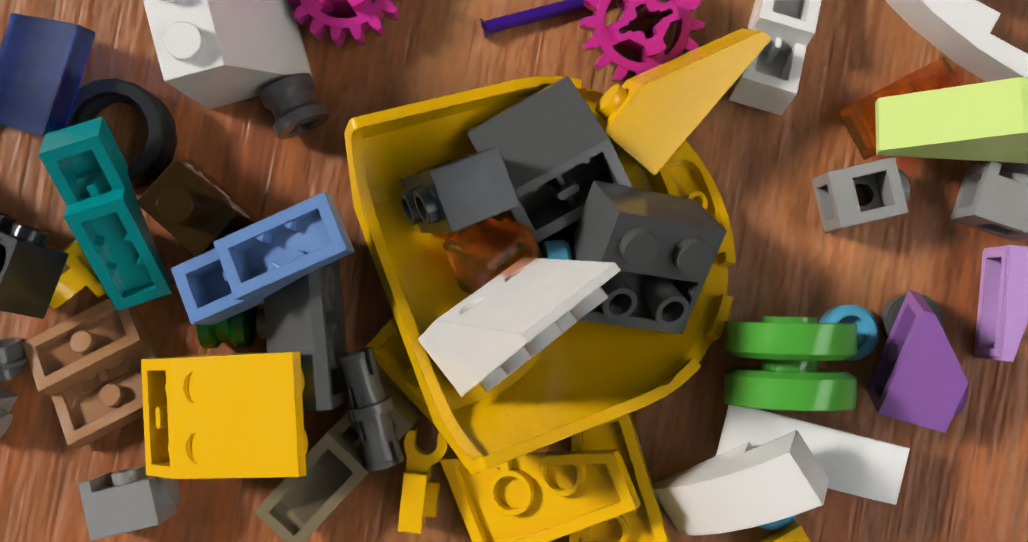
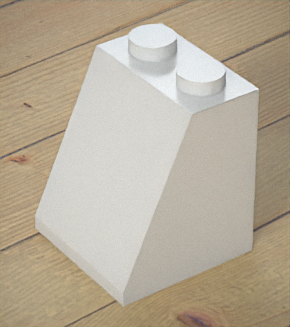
[143,0,314,110]

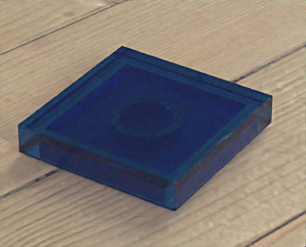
[0,13,95,137]

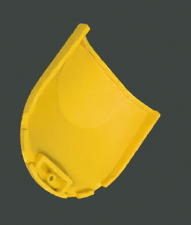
[344,76,736,475]

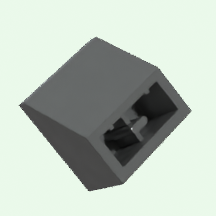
[465,76,633,247]
[574,180,727,334]

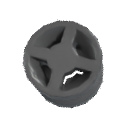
[259,73,330,139]

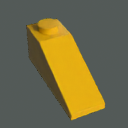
[595,28,772,176]

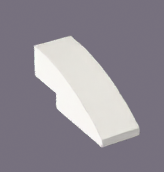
[729,0,822,116]
[716,405,910,505]
[653,430,829,536]

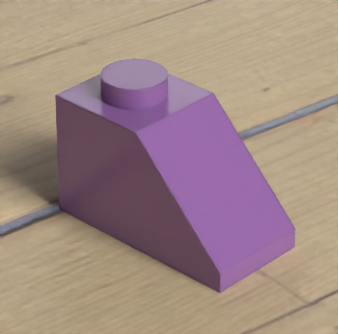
[866,290,969,433]

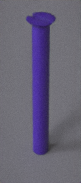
[480,0,588,39]

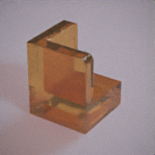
[442,215,542,294]

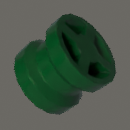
[196,307,257,349]

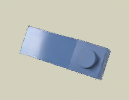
[171,192,355,325]

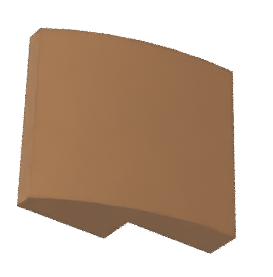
[22,298,162,449]

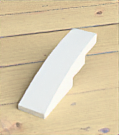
[885,0,1028,82]

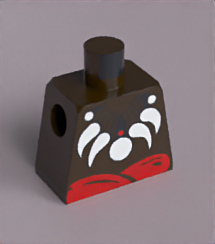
[137,158,260,257]

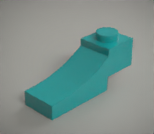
[38,116,173,311]

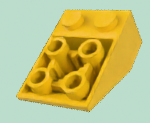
[141,351,308,479]

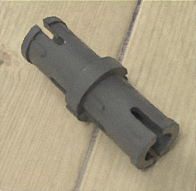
[336,347,404,471]

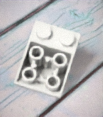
[417,257,621,397]

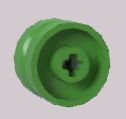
[724,316,857,411]

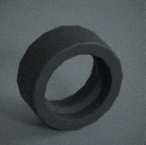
[56,78,177,189]

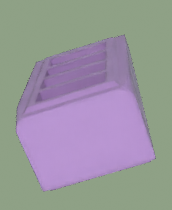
[974,245,1028,362]

